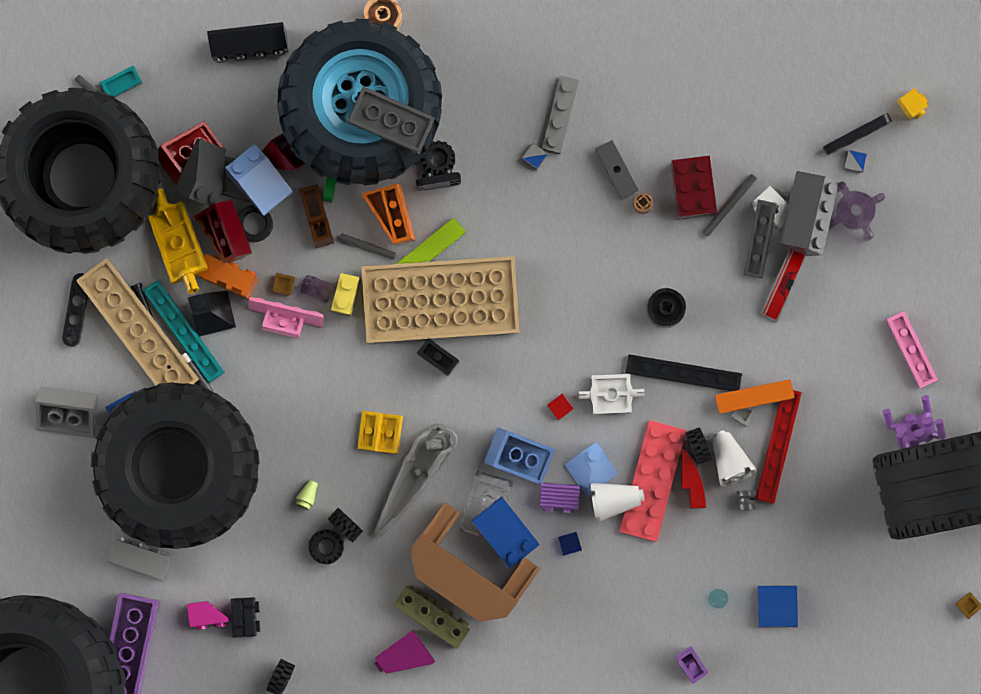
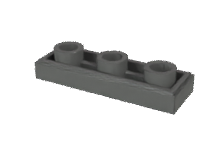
[595,140,639,200]

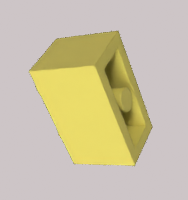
[331,273,360,317]

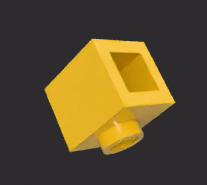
[897,88,928,120]

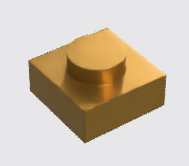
[272,273,296,296]
[955,592,981,619]

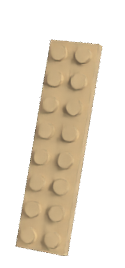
[76,258,199,386]

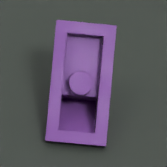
[675,646,708,684]

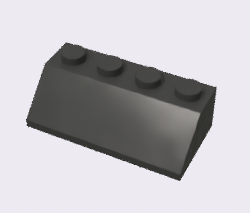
[779,171,839,256]

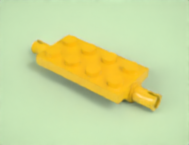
[148,188,208,294]

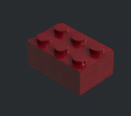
[670,155,717,220]

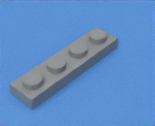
[542,75,579,154]

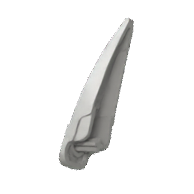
[375,424,458,537]

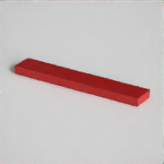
[755,390,802,504]

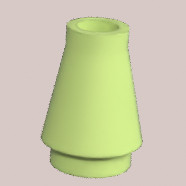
[295,480,318,510]

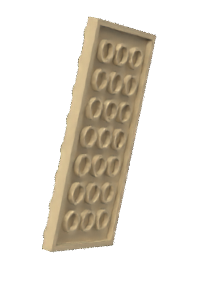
[361,256,520,343]

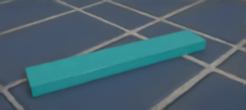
[143,280,225,384]

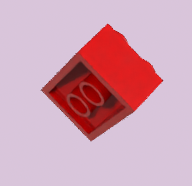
[158,120,227,185]

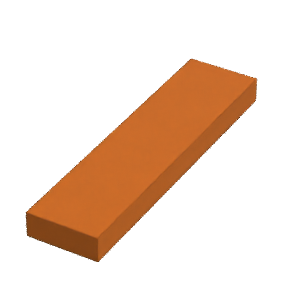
[715,379,795,414]

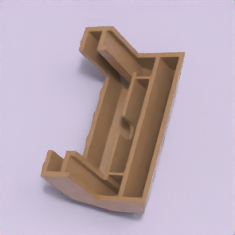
[410,502,540,622]

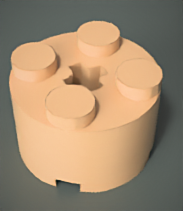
[364,0,403,31]

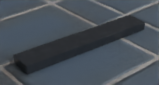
[625,354,742,391]

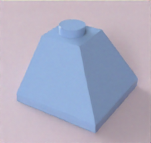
[565,442,618,496]

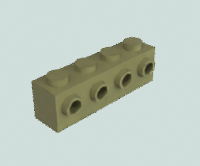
[393,585,470,649]

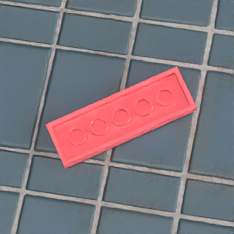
[619,420,686,542]

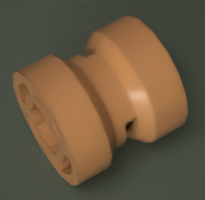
[633,193,653,214]

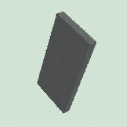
[347,86,435,155]

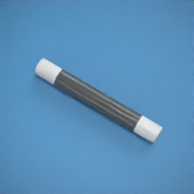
[182,352,214,392]

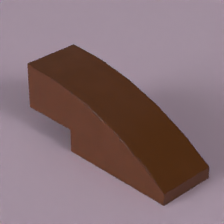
[299,184,334,248]

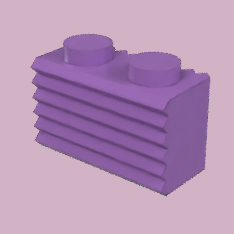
[540,482,580,513]

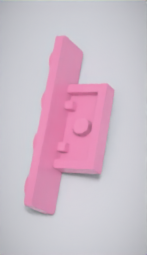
[248,297,324,339]

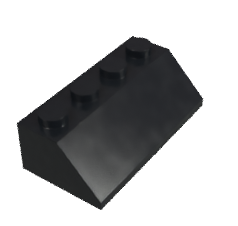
[207,22,289,63]

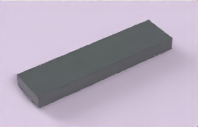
[743,199,777,279]

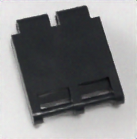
[416,170,461,191]

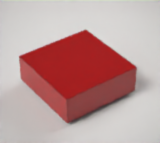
[547,393,574,420]

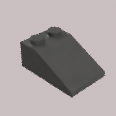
[174,138,226,206]

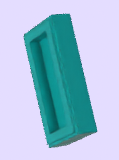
[100,65,143,98]

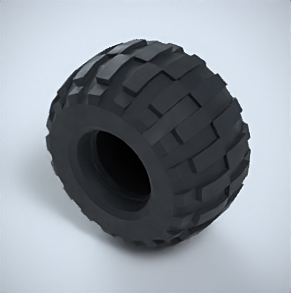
[0,87,161,254]
[90,382,260,549]

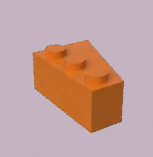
[361,184,416,246]
[196,253,259,300]

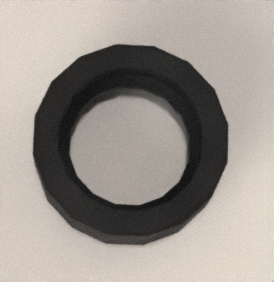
[238,205,273,242]

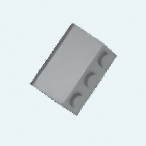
[35,386,98,437]

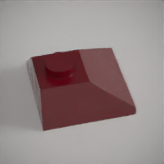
[262,133,306,171]

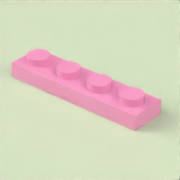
[886,311,938,389]

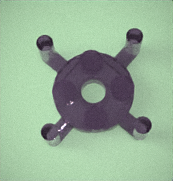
[828,181,885,242]

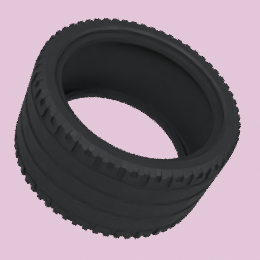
[872,431,981,540]

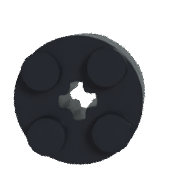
[646,288,686,328]

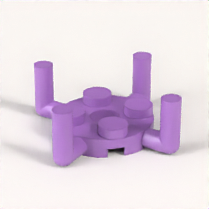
[883,395,946,449]

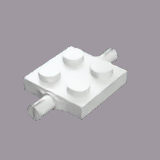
[579,374,645,414]

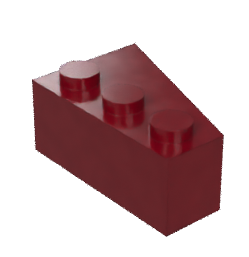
[193,200,252,263]

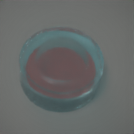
[708,589,728,608]

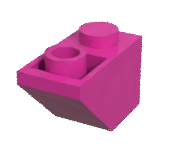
[187,601,230,630]

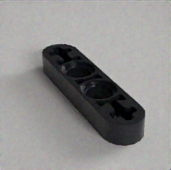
[823,113,892,156]
[62,273,88,347]

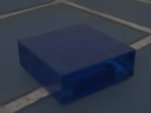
[558,532,582,556]

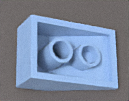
[225,144,293,216]

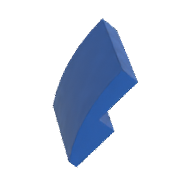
[758,586,798,628]

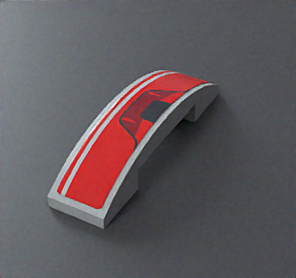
[760,248,807,323]

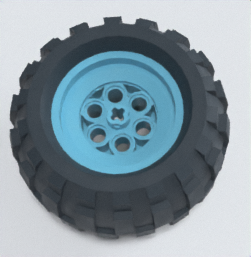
[277,18,442,186]

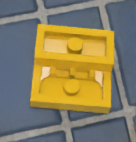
[357,411,403,454]

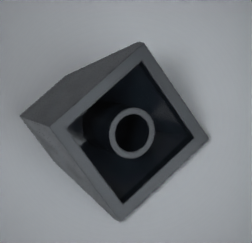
[188,290,236,337]

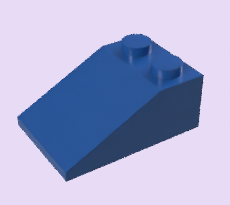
[471,496,540,569]

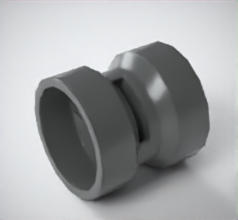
[737,490,757,510]

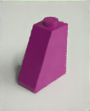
[374,630,436,674]

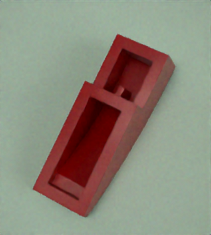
[681,450,706,509]

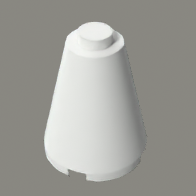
[712,430,757,487]
[591,483,645,522]

